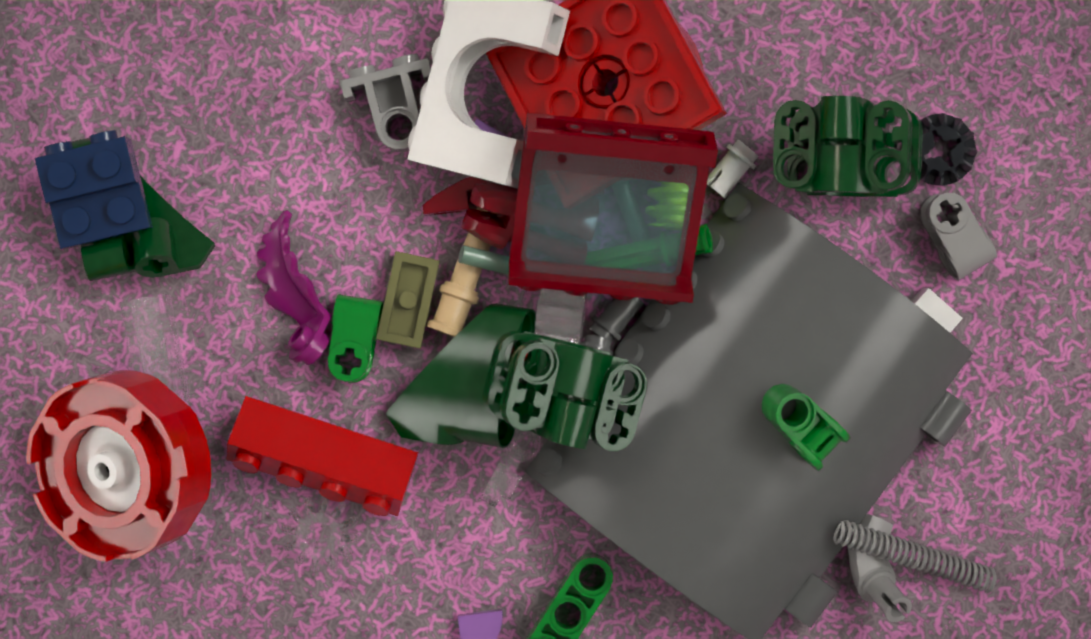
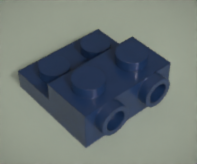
[35,130,153,249]

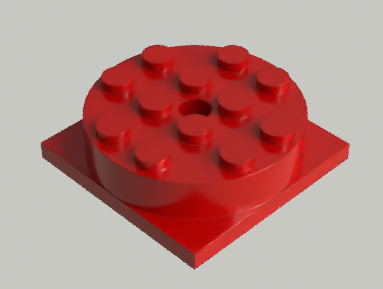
[486,0,727,208]

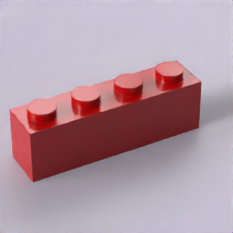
[226,396,419,516]

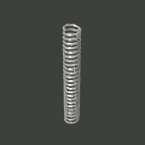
[833,520,997,593]

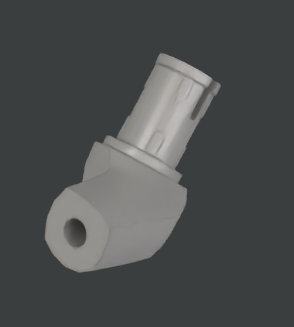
[848,514,912,622]

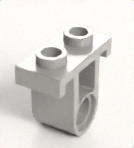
[340,54,431,152]

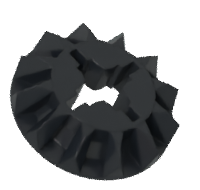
[911,113,978,186]

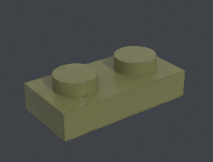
[377,251,440,349]

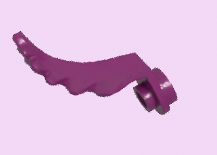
[256,210,331,365]

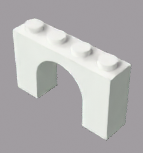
[408,0,570,189]

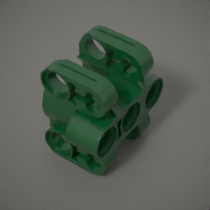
[773,96,923,197]
[482,331,647,451]

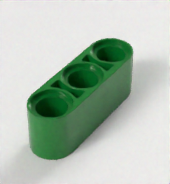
[526,553,613,639]

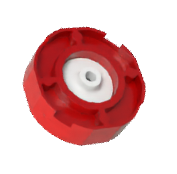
[26,370,211,562]

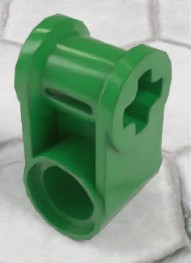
[328,294,383,383]
[761,384,851,471]

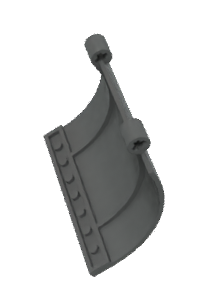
[525,183,973,639]

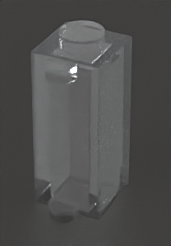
[120,294,191,402]

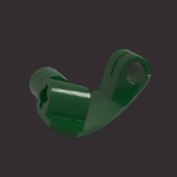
[71,138,215,281]
[385,303,538,448]

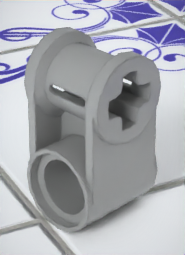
[920,193,997,281]

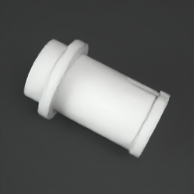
[707,140,759,198]

